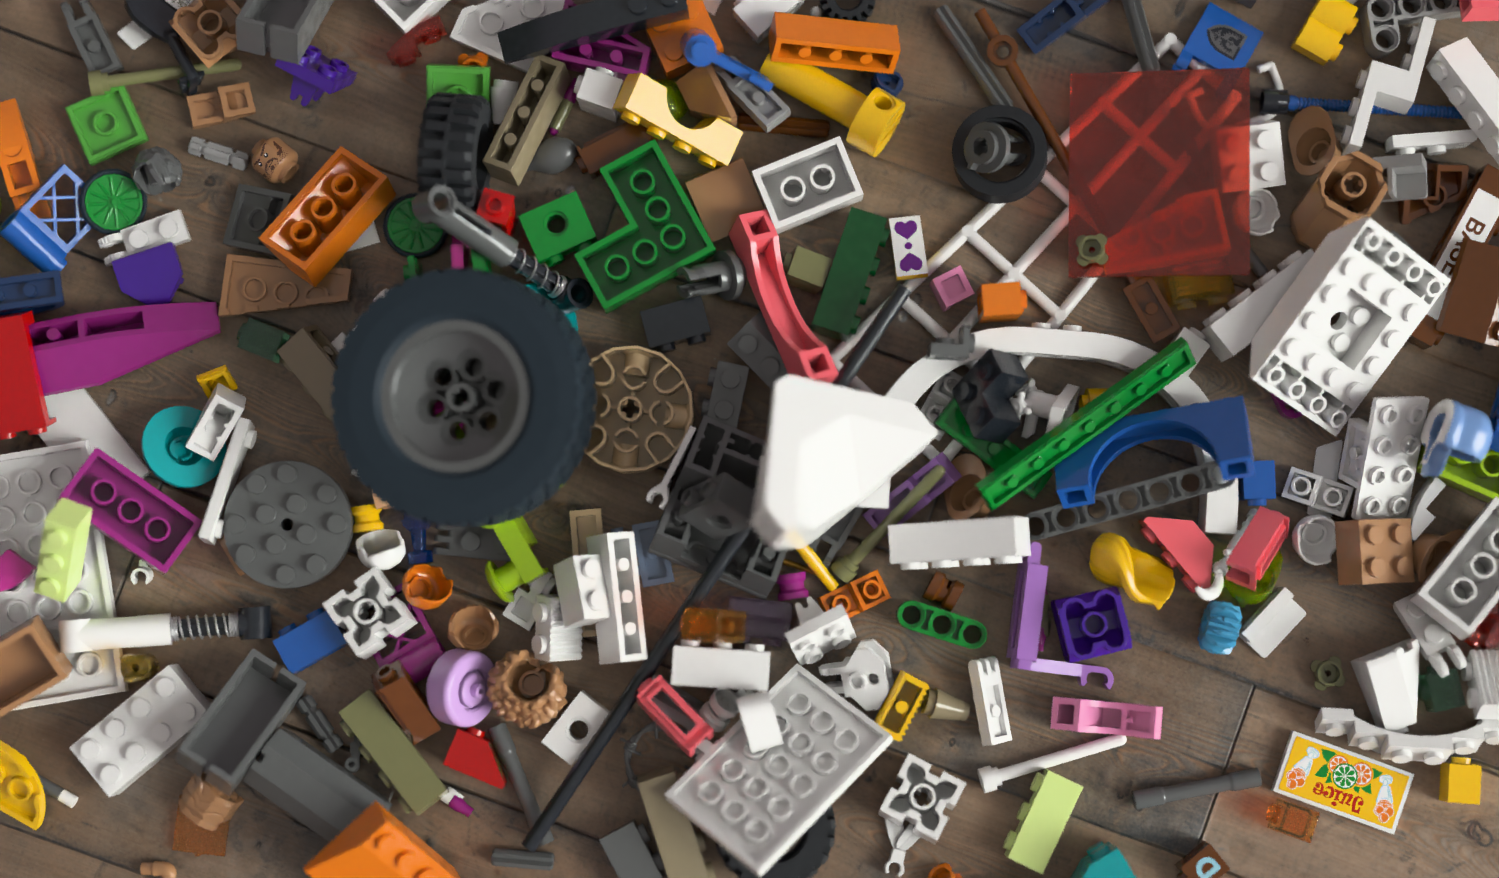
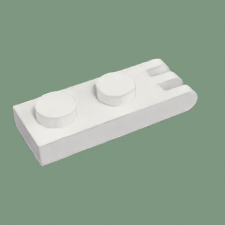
[1384,129,1478,155]
[968,656,1012,746]

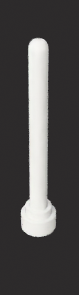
[977,735,1127,793]

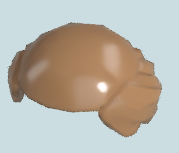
[447,604,500,652]

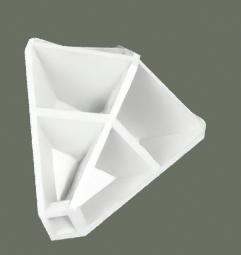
[750,374,938,549]

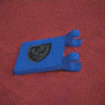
[1171,2,1264,101]

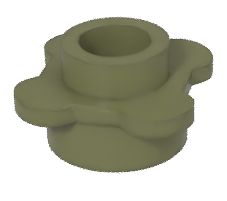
[1076,234,1109,267]
[1310,656,1346,691]

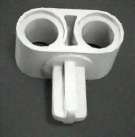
[736,690,783,753]

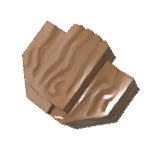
[178,772,244,831]

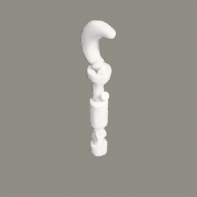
[1195,508,1258,601]

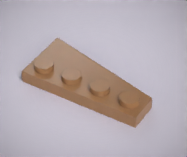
[218,254,353,317]

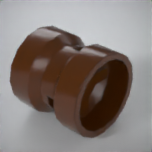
[922,570,965,612]

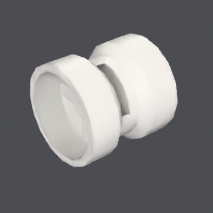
[698,688,739,732]

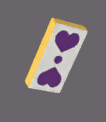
[888,215,928,281]

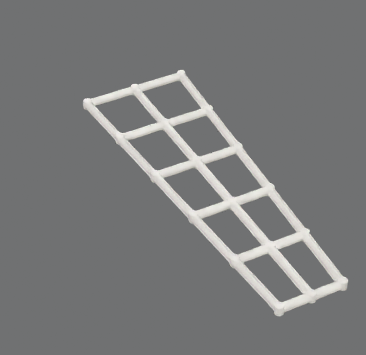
[830,33,1242,462]

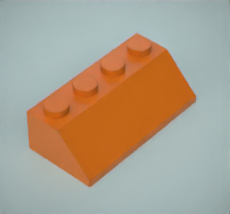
[258,146,396,287]

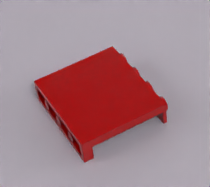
[0,310,57,440]

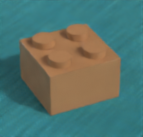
[1335,518,1415,585]

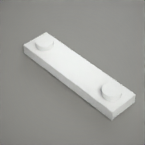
[198,417,257,546]

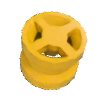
[351,504,384,533]

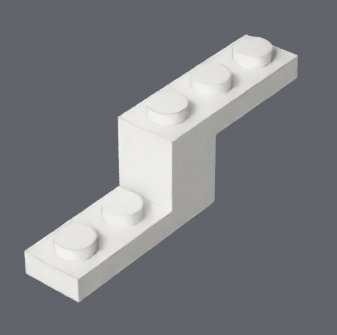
[1340,16,1436,156]

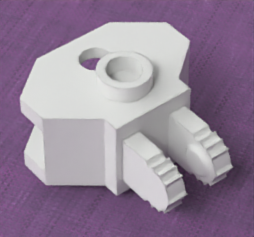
[818,639,894,711]

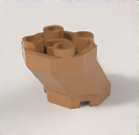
[1290,151,1388,253]

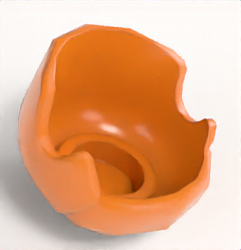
[402,563,453,610]

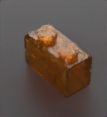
[680,607,747,643]

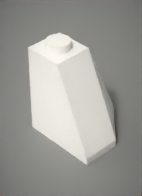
[1350,639,1420,734]

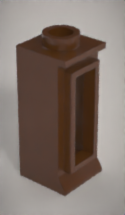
[575,122,658,180]
[371,659,441,745]

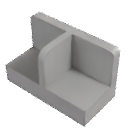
[1372,153,1428,203]

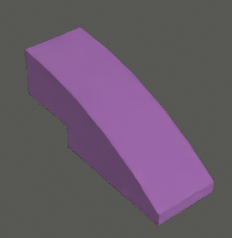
[863,452,962,539]

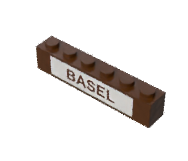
[1407,164,1499,350]

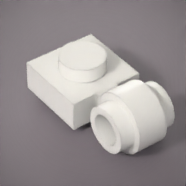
[502,572,556,631]

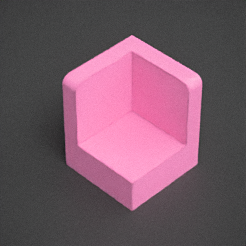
[929,265,975,312]

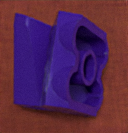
[1051,586,1132,663]

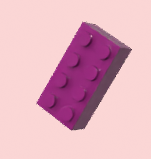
[56,447,202,575]

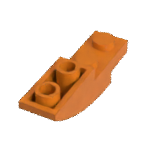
[0,98,52,218]

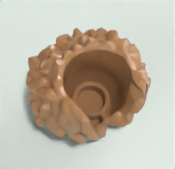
[485,649,568,729]

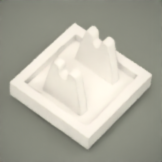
[784,596,857,666]

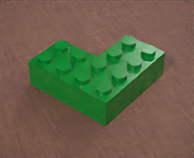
[574,139,716,314]

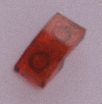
[387,15,447,67]

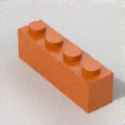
[768,12,901,74]

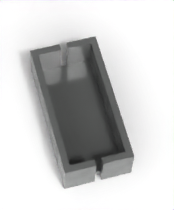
[235,0,334,64]
[175,648,307,797]

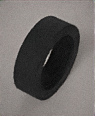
[952,105,1047,204]

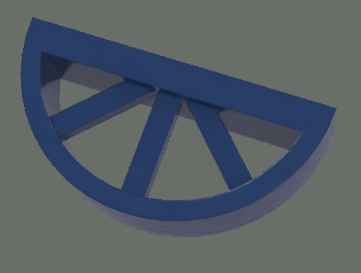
[0,270,65,315]

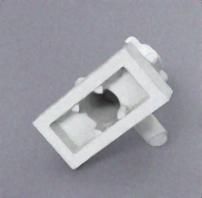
[1009,378,1080,439]

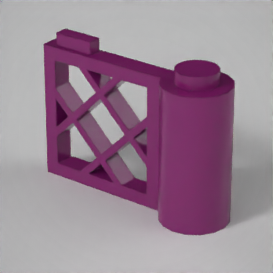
[367,583,446,683]

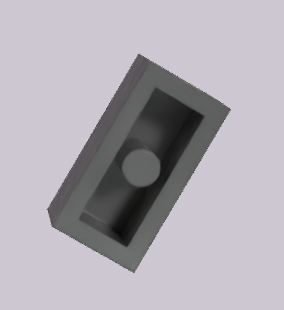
[599,819,665,878]

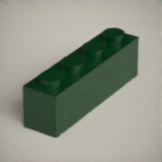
[810,207,890,342]

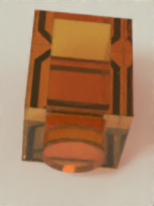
[1266,797,1320,843]

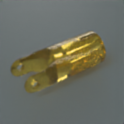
[119,653,159,683]

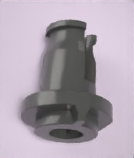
[964,122,1027,173]
[676,249,747,301]

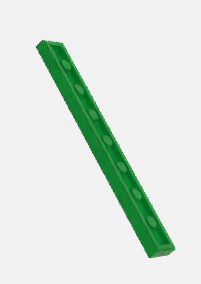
[975,337,1197,511]

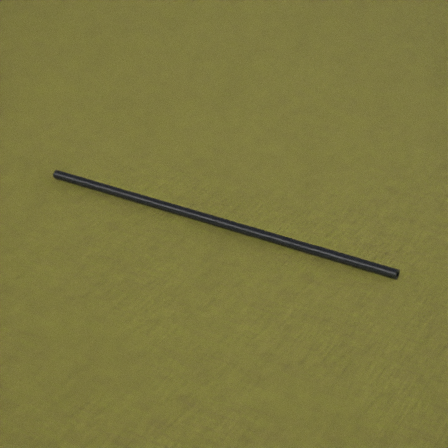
[521,283,911,852]

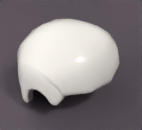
[1232,188,1280,236]
[1292,514,1336,566]
[356,529,406,571]

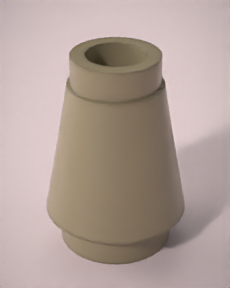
[921,688,970,722]

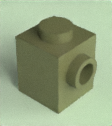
[782,245,832,295]

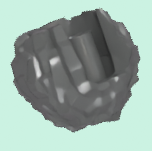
[131,146,183,196]

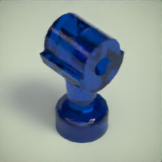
[401,513,433,565]

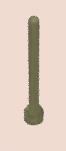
[88,58,242,96]
[830,465,946,583]

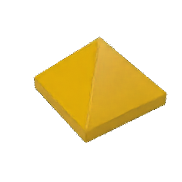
[196,365,238,399]

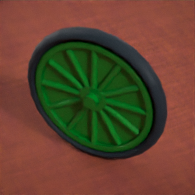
[79,169,147,235]
[383,193,448,259]

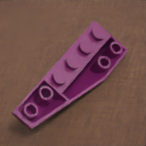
[28,302,221,396]

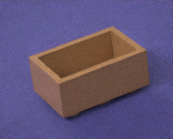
[0,615,73,717]

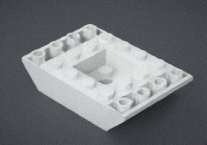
[1249,216,1451,437]

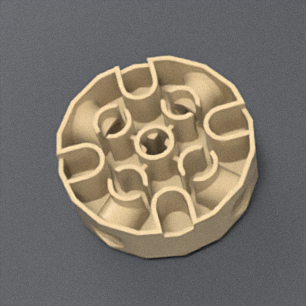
[583,345,694,474]

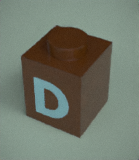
[1175,841,1230,878]

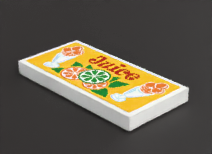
[1271,730,1414,834]

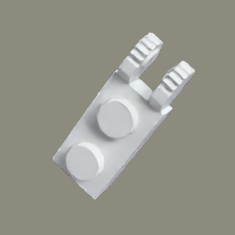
[97,209,191,266]
[1393,593,1467,678]

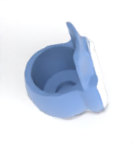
[1421,399,1493,477]

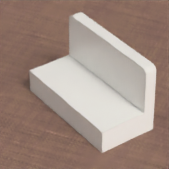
[1239,587,1306,658]

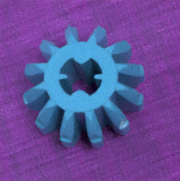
[1198,600,1242,655]

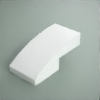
[1406,477,1446,542]

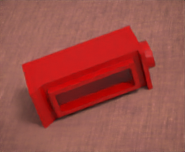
[476,187,519,238]

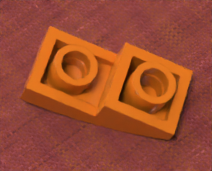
[817,569,891,618]

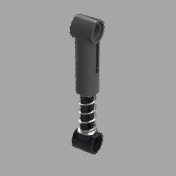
[412,185,594,314]

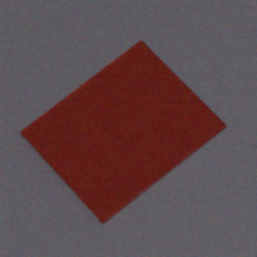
[1068,67,1250,279]

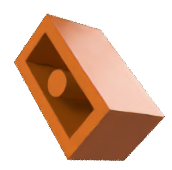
[976,282,1027,323]

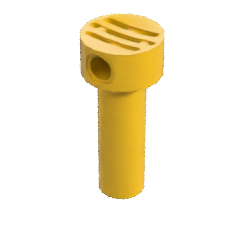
[759,52,906,158]

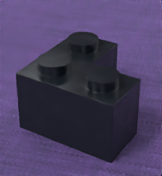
[951,349,1029,444]

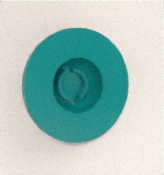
[141,406,227,488]

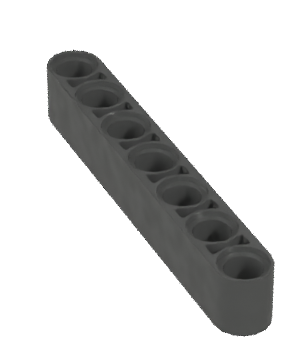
[1024,461,1236,541]

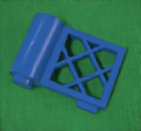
[680,28,774,92]
[0,163,92,272]

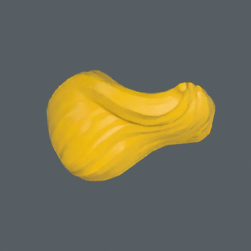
[1089,532,1175,610]

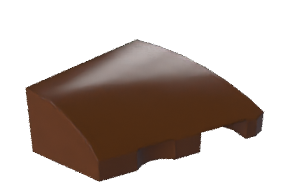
[1398,163,1469,224]

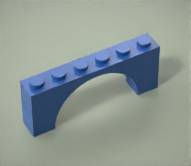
[1055,395,1256,509]

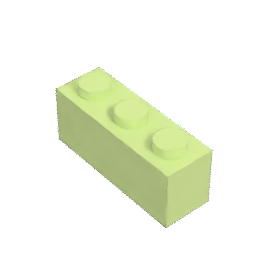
[34,497,93,603]
[1003,769,1083,875]

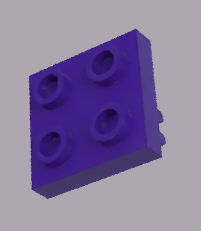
[275,44,357,106]

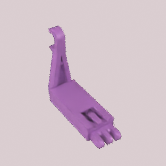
[1006,542,1114,690]

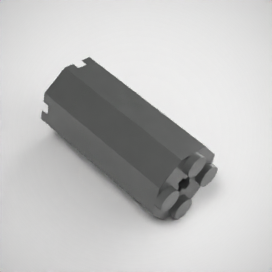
[243,727,393,842]

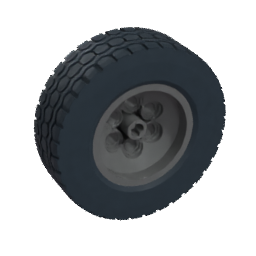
[331,268,597,527]

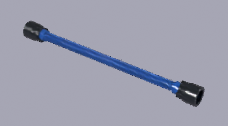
[1259,88,1464,119]

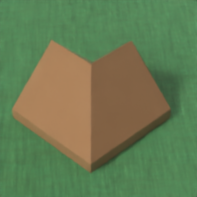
[676,63,737,128]

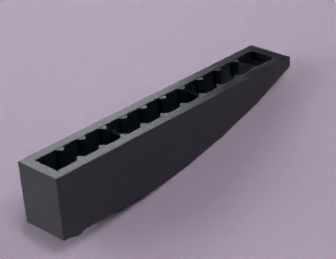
[497,0,689,64]

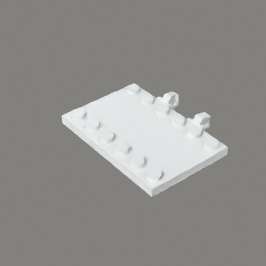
[664,663,893,877]

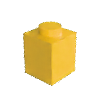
[1439,756,1482,804]

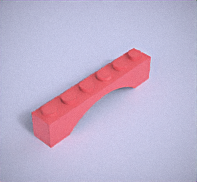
[728,209,839,384]

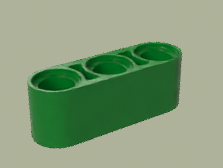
[896,600,987,649]

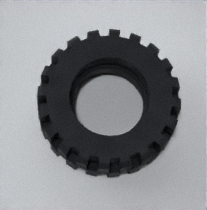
[417,92,494,213]
[715,805,836,878]

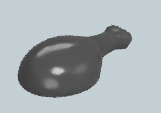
[526,137,577,174]

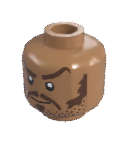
[251,137,299,184]

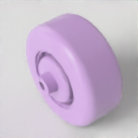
[426,648,494,727]

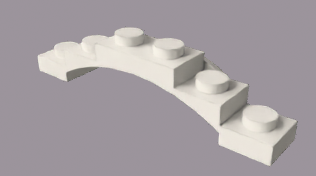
[1315,707,1499,765]

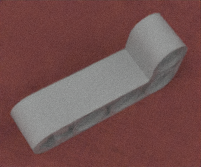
[1360,0,1461,59]

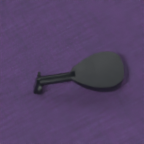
[124,0,205,96]

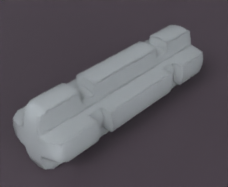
[188,136,250,171]

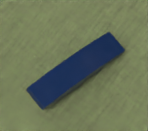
[1017,0,1111,55]

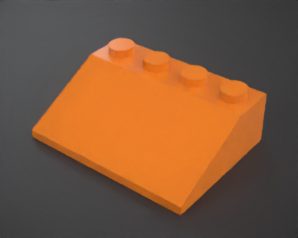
[303,801,460,878]

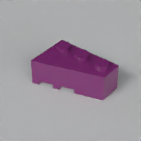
[551,0,652,82]

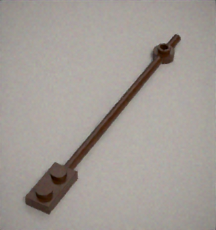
[974,8,1181,344]

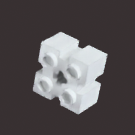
[322,567,418,660]
[878,753,966,845]

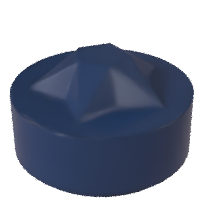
[870,70,903,97]

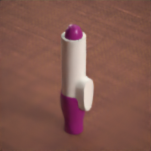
[440,787,474,818]

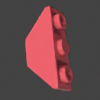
[1138,517,1214,594]

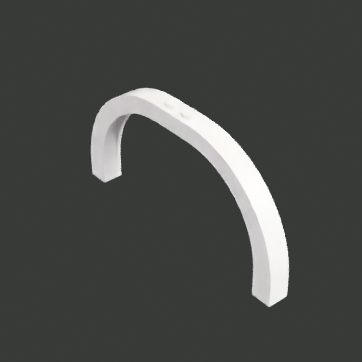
[856,322,1238,535]

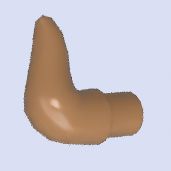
[140,861,177,878]

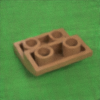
[684,157,765,242]

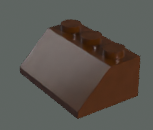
[1435,238,1499,348]

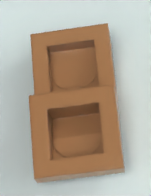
[186,82,256,130]

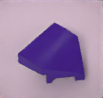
[111,242,184,305]

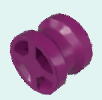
[776,572,809,601]

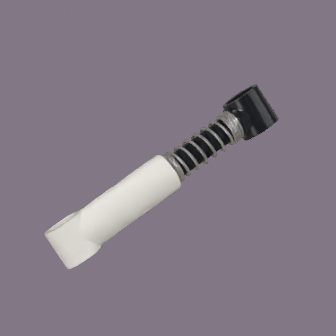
[59,606,273,653]

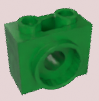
[518,191,598,268]

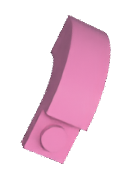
[1050,697,1163,739]

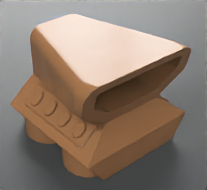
[169,0,241,69]

